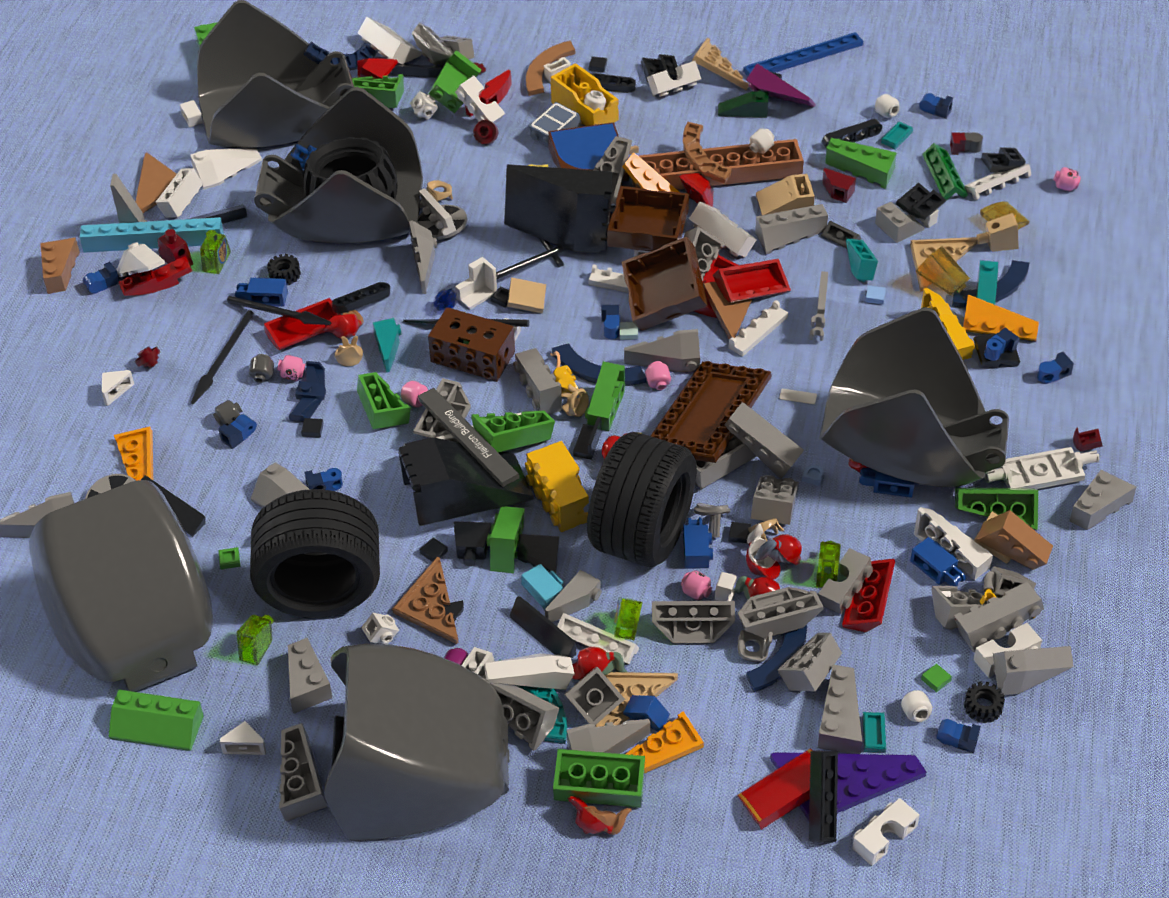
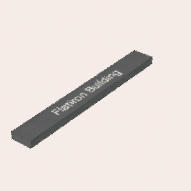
[418,388,519,487]

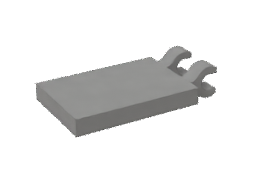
[810,271,828,341]

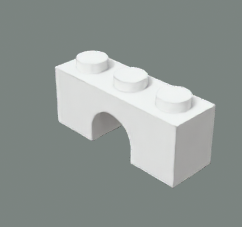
[647,61,701,97]
[455,76,505,124]
[974,623,1042,678]
[852,798,920,866]

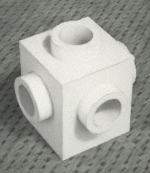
[410,91,438,120]
[361,613,399,644]

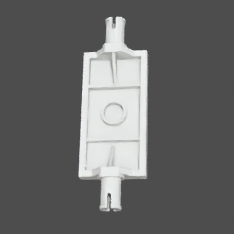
[985,447,1100,489]

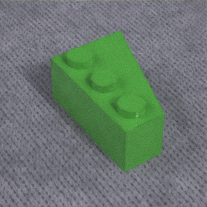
[352,74,404,108]
[585,361,625,431]
[357,372,411,429]
[487,506,525,573]

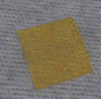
[980,202,1029,230]

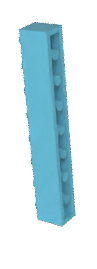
[80,217,224,253]

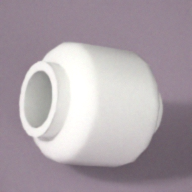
[584,90,606,110]
[875,94,900,118]
[749,129,774,154]
[901,690,933,722]

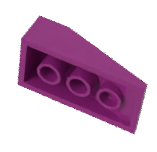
[746,64,816,107]

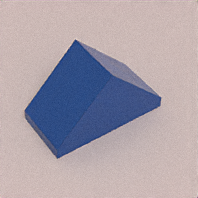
[623,695,670,732]

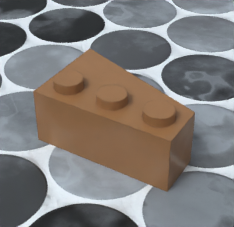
[40,237,80,294]

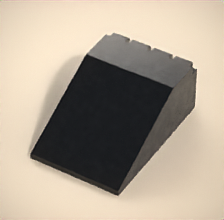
[504,164,613,253]
[398,437,534,526]

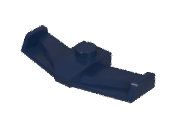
[289,361,326,422]

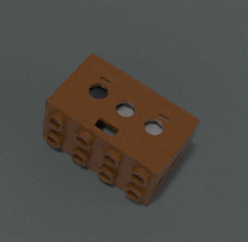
[428,307,515,381]

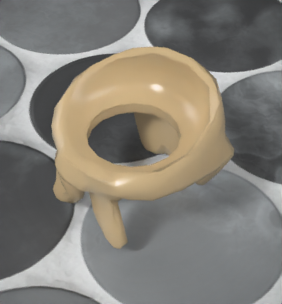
[426,180,453,202]
[335,336,363,366]
[561,384,589,417]
[748,518,784,541]

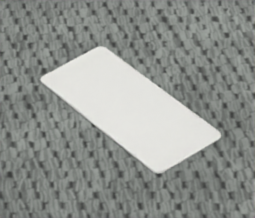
[779,388,817,404]

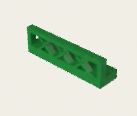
[922,143,968,200]

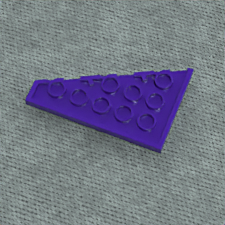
[770,752,927,821]

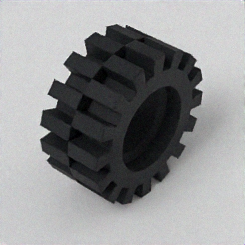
[267,254,301,285]
[964,682,1005,723]

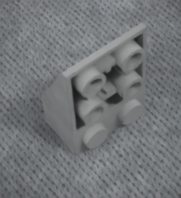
[751,475,799,525]

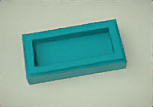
[881,122,913,149]
[863,712,886,753]

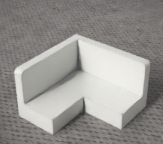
[455,257,497,310]

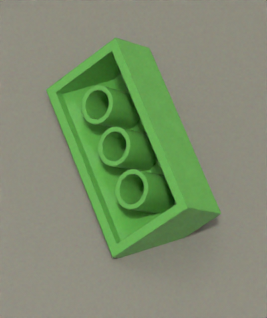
[109,689,204,751]
[553,749,645,808]

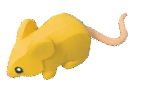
[550,351,578,394]

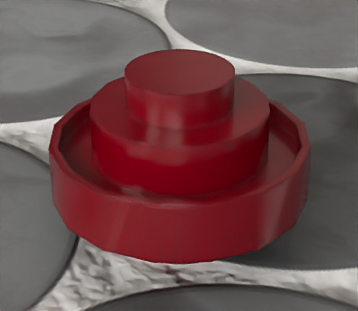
[473,120,498,145]
[135,346,161,368]

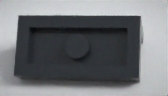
[573,417,602,460]

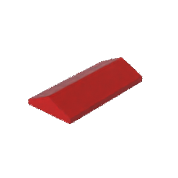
[842,559,895,632]

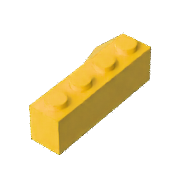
[921,288,975,360]

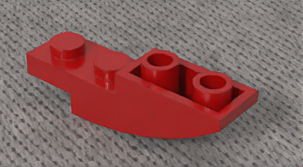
[465,69,512,117]
[119,256,192,296]

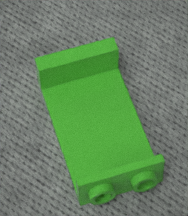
[428,50,482,114]

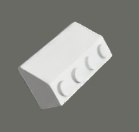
[358,17,422,64]

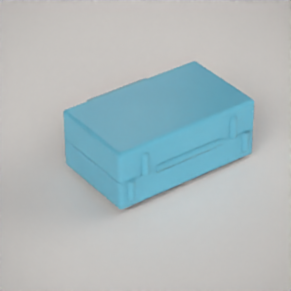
[521,564,564,609]

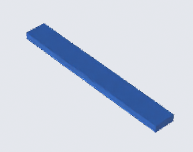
[743,32,863,76]

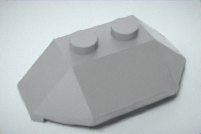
[412,23,455,66]
[413,378,471,438]
[738,587,824,638]
[652,601,735,643]

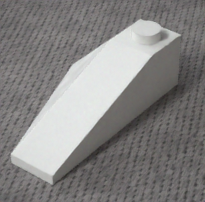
[190,148,262,190]
[117,242,165,277]
[484,653,574,690]

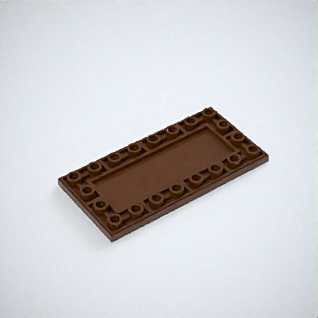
[651,361,772,463]

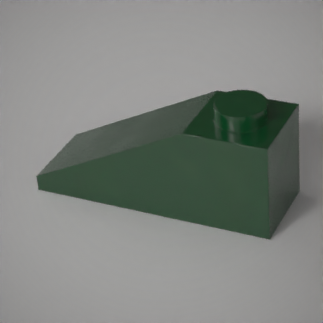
[718,91,768,118]

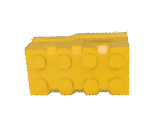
[550,63,619,126]
[525,441,589,532]

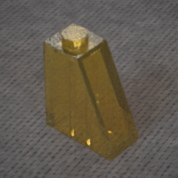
[916,246,970,295]

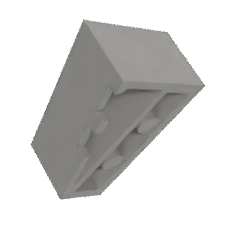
[1070,470,1137,530]
[778,633,842,692]
[288,638,333,714]

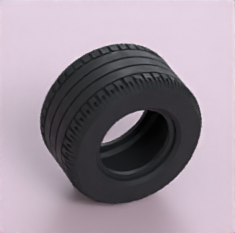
[587,432,697,567]
[250,489,380,618]

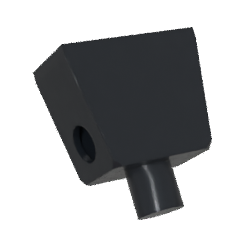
[454,521,492,566]

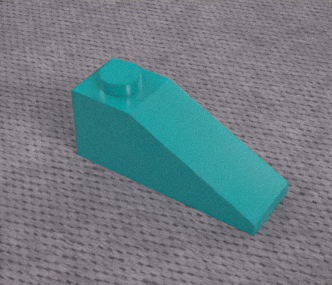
[846,239,878,282]
[976,260,998,305]
[373,318,402,373]

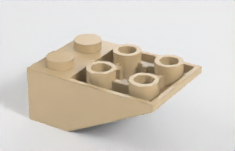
[756,174,815,215]

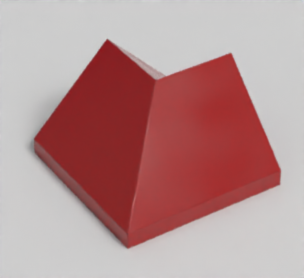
[357,58,398,79]
[679,173,714,207]

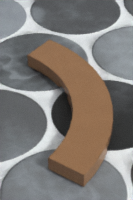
[526,41,575,96]
[683,122,732,184]

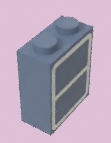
[529,102,582,147]

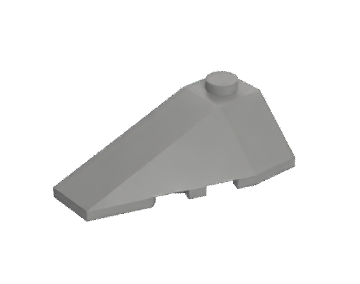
[566,719,650,754]

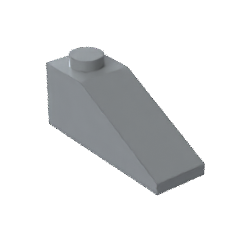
[440,36,475,59]
[545,570,602,622]

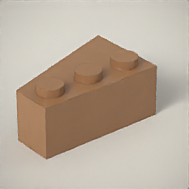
[976,510,1053,570]

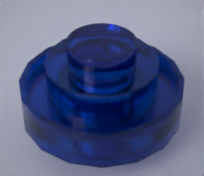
[433,288,457,311]

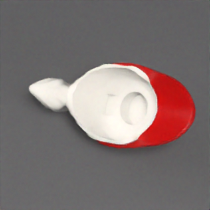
[746,523,780,580]

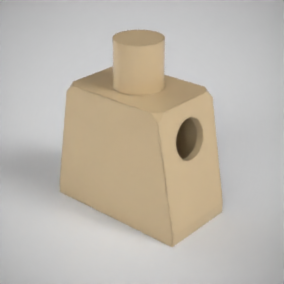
[976,213,1019,252]

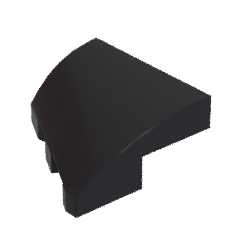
[518,534,559,573]

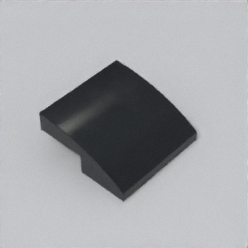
[641,54,678,82]
[981,147,1026,172]
[896,183,947,220]
[973,334,1020,368]

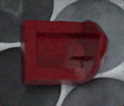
[1073,427,1103,451]

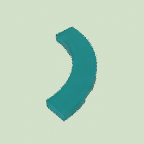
[499,659,567,744]

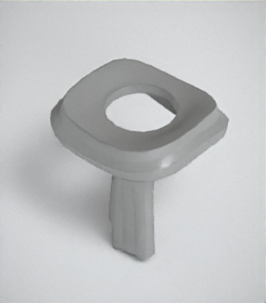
[694,503,730,538]
[738,630,773,662]

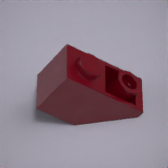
[822,168,856,203]

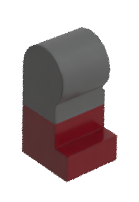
[950,132,983,155]

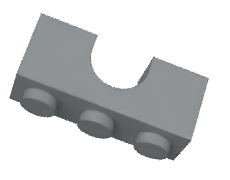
[818,548,873,614]

